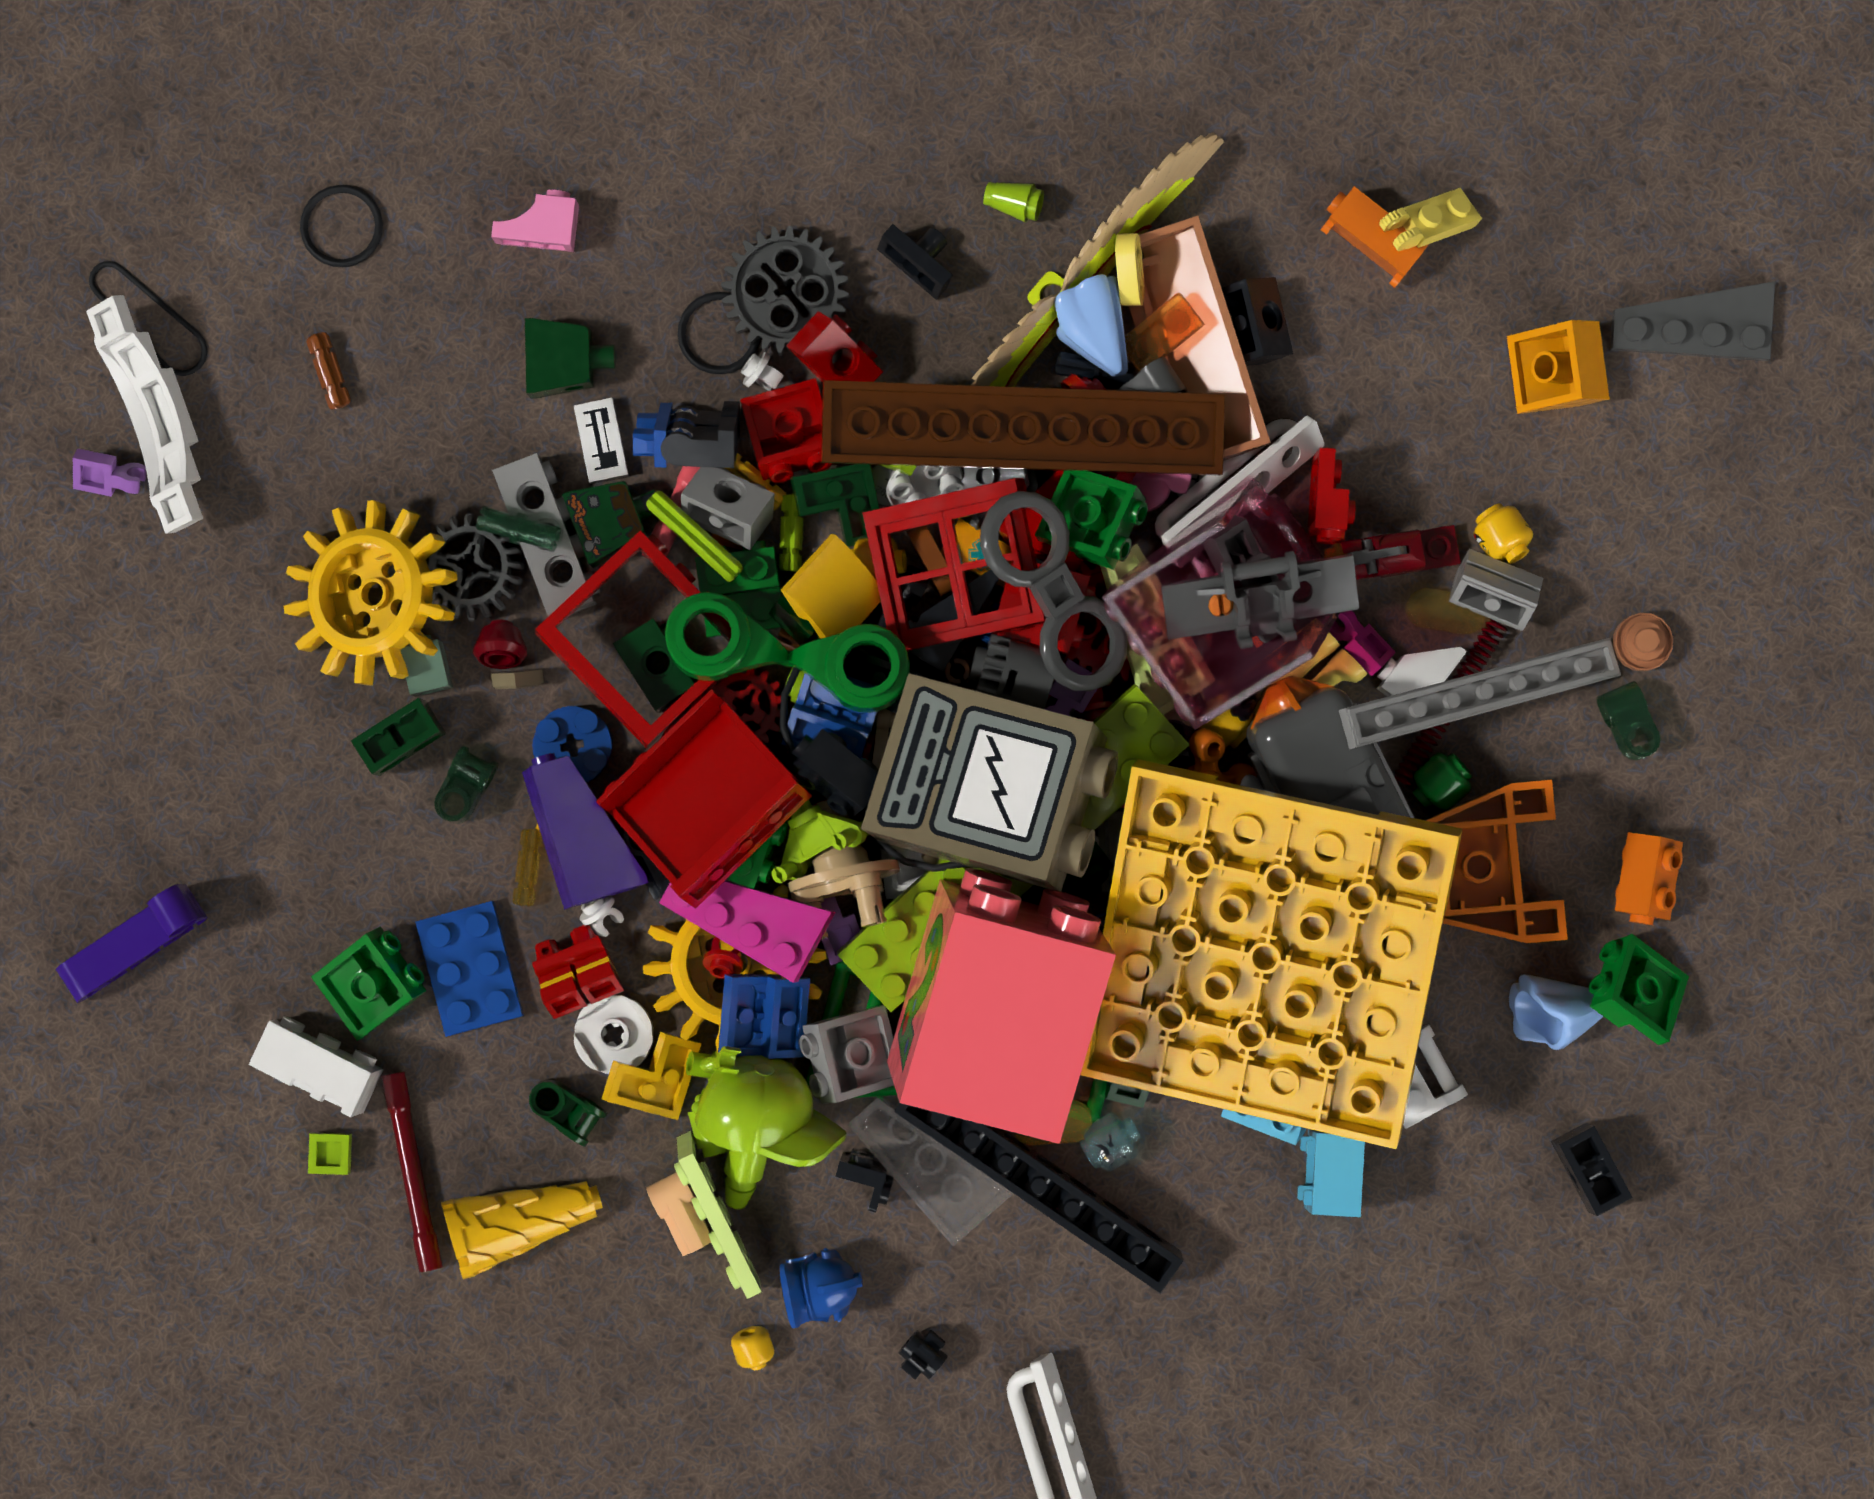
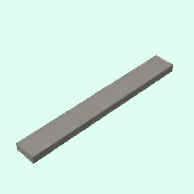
[1338,638,1621,750]

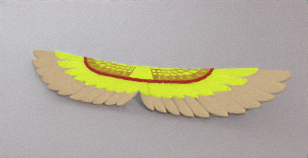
[971,132,1224,387]

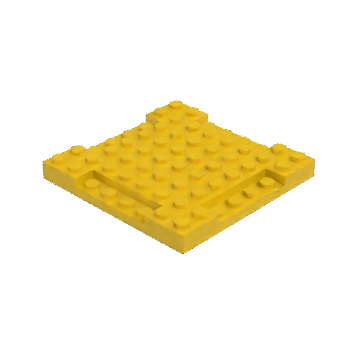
[1080,759,1463,1149]

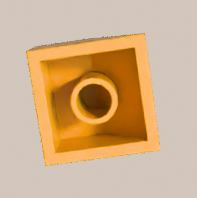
[1507,320,1610,414]

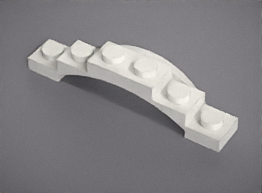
[86,295,203,534]

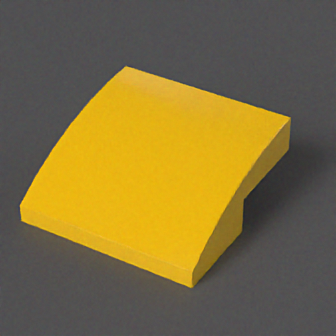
[781,534,881,639]

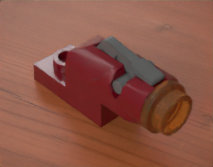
[1324,525,1461,580]

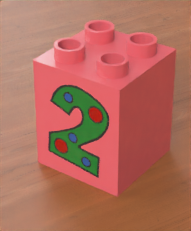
[887,868,1116,1144]

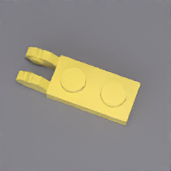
[1379,188,1482,251]

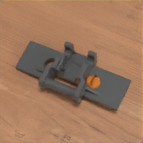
[1161,551,1359,649]

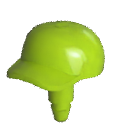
[691,1055,847,1210]

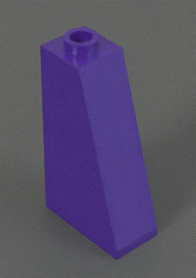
[522,753,648,910]

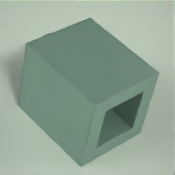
[401,635,454,697]

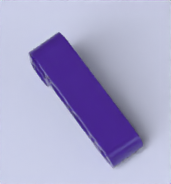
[55,884,208,1003]

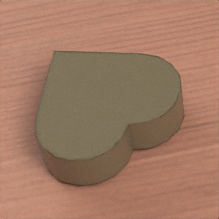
[491,669,544,689]

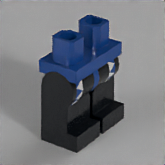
[633,401,740,468]

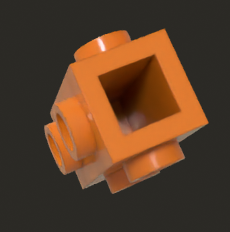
[1615,832,1683,926]

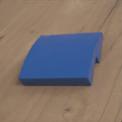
[781,674,878,758]
[718,974,810,1059]

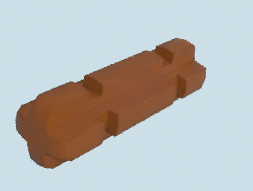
[306,332,351,410]

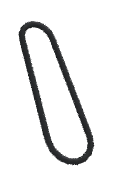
[89,261,208,376]

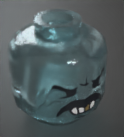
[1080,1112,1142,1172]

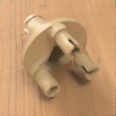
[788,800,900,940]

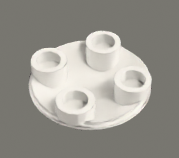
[886,466,964,506]

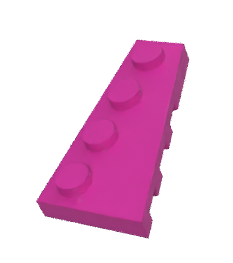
[659,880,836,983]

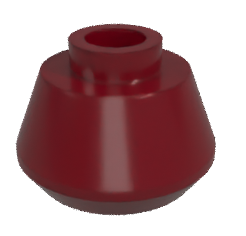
[473,619,527,669]

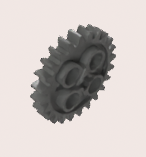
[721,226,849,356]

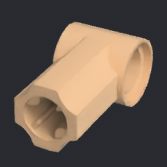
[646,1172,711,1256]

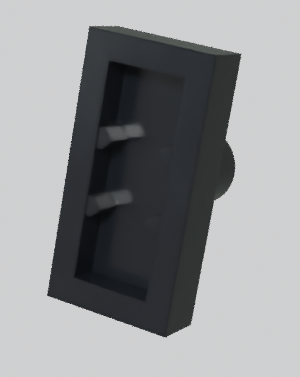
[877,224,953,300]

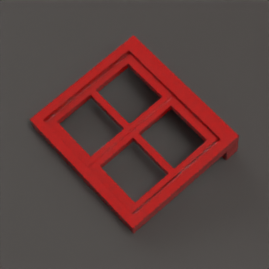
[862,478,1046,651]

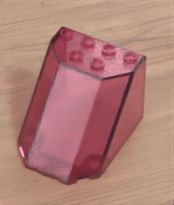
[1102,478,1340,730]

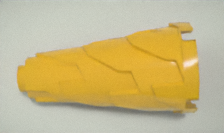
[441,1181,603,1280]

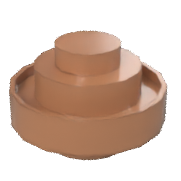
[1613,613,1673,671]

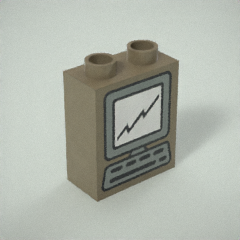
[861,673,1118,892]

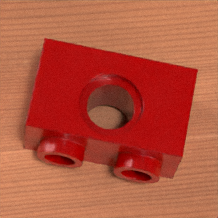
[786,311,883,383]

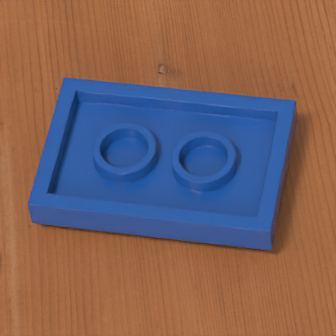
[415,901,524,1037]

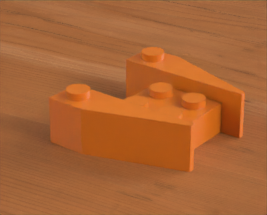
[1424,780,1568,943]

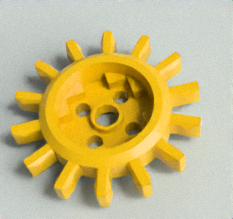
[283,500,458,686]
[643,884,828,1053]

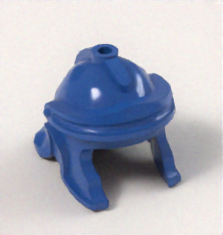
[780,1248,863,1328]

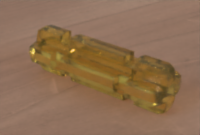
[512,828,543,907]

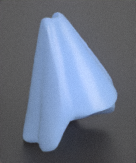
[1054,274,1128,377]
[1509,974,1603,1050]

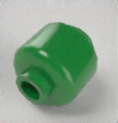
[1412,752,1473,811]

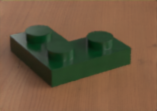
[790,464,879,547]

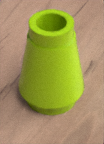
[983,182,1044,223]

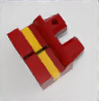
[532,925,624,1019]

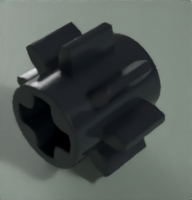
[898,1330,948,1380]

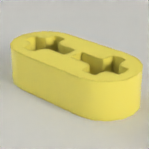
[1115,233,1145,306]

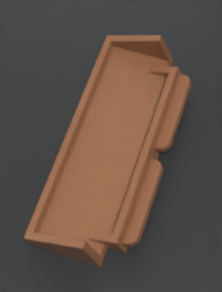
[1129,216,1271,461]

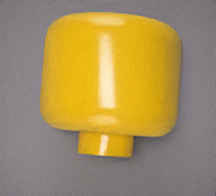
[731,1326,774,1370]

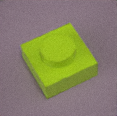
[308,1133,352,1175]

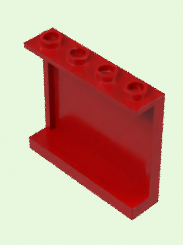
[596,689,812,909]

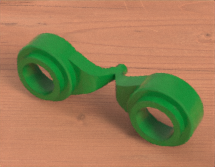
[665,592,910,713]

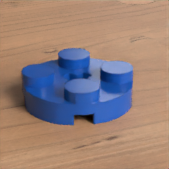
[532,706,613,783]

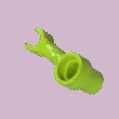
[686,1046,742,1081]

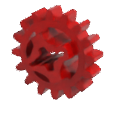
[710,668,781,745]

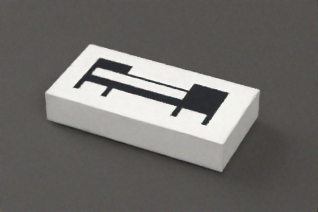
[574,398,629,484]

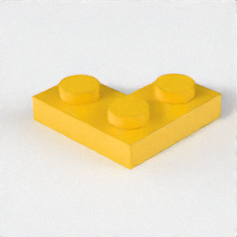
[601,1032,701,1120]

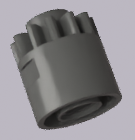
[968,633,1054,709]

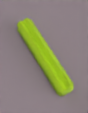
[646,490,743,582]

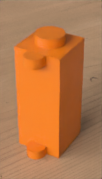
[1320,186,1429,288]

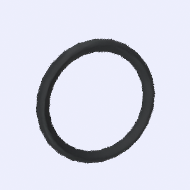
[300,185,383,267]
[677,292,760,375]

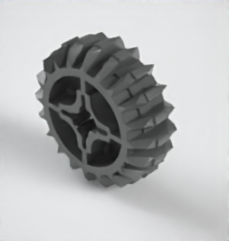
[427,513,525,621]

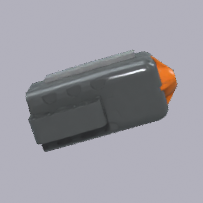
[1247,676,1414,818]

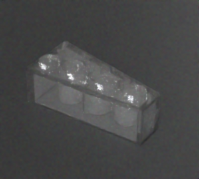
[847,1095,1014,1246]

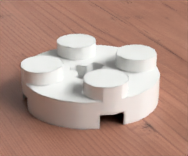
[574,995,654,1074]

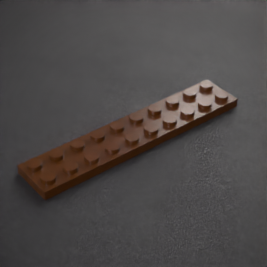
[821,380,1225,476]

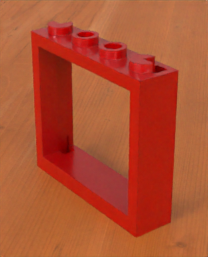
[535,530,731,749]

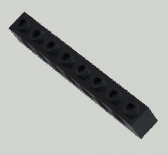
[894,1099,1184,1294]

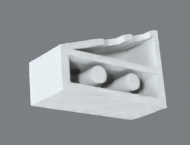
[249,1016,384,1117]

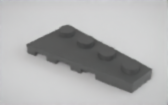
[1610,281,1775,361]

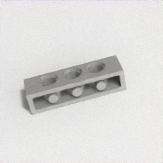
[492,453,600,616]

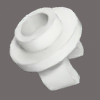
[741,352,784,391]
[579,896,624,937]

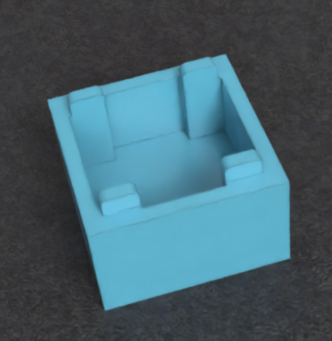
[1297,1129,1365,1217]

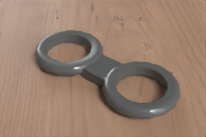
[980,491,1128,691]

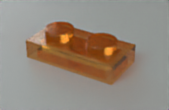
[1125,292,1205,372]

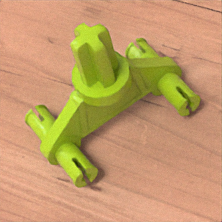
[772,800,869,884]

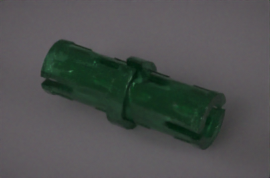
[476,505,561,552]

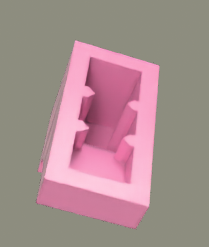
[491,190,579,252]

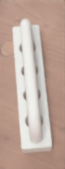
[1155,416,1324,566]
[1007,1353,1097,1499]

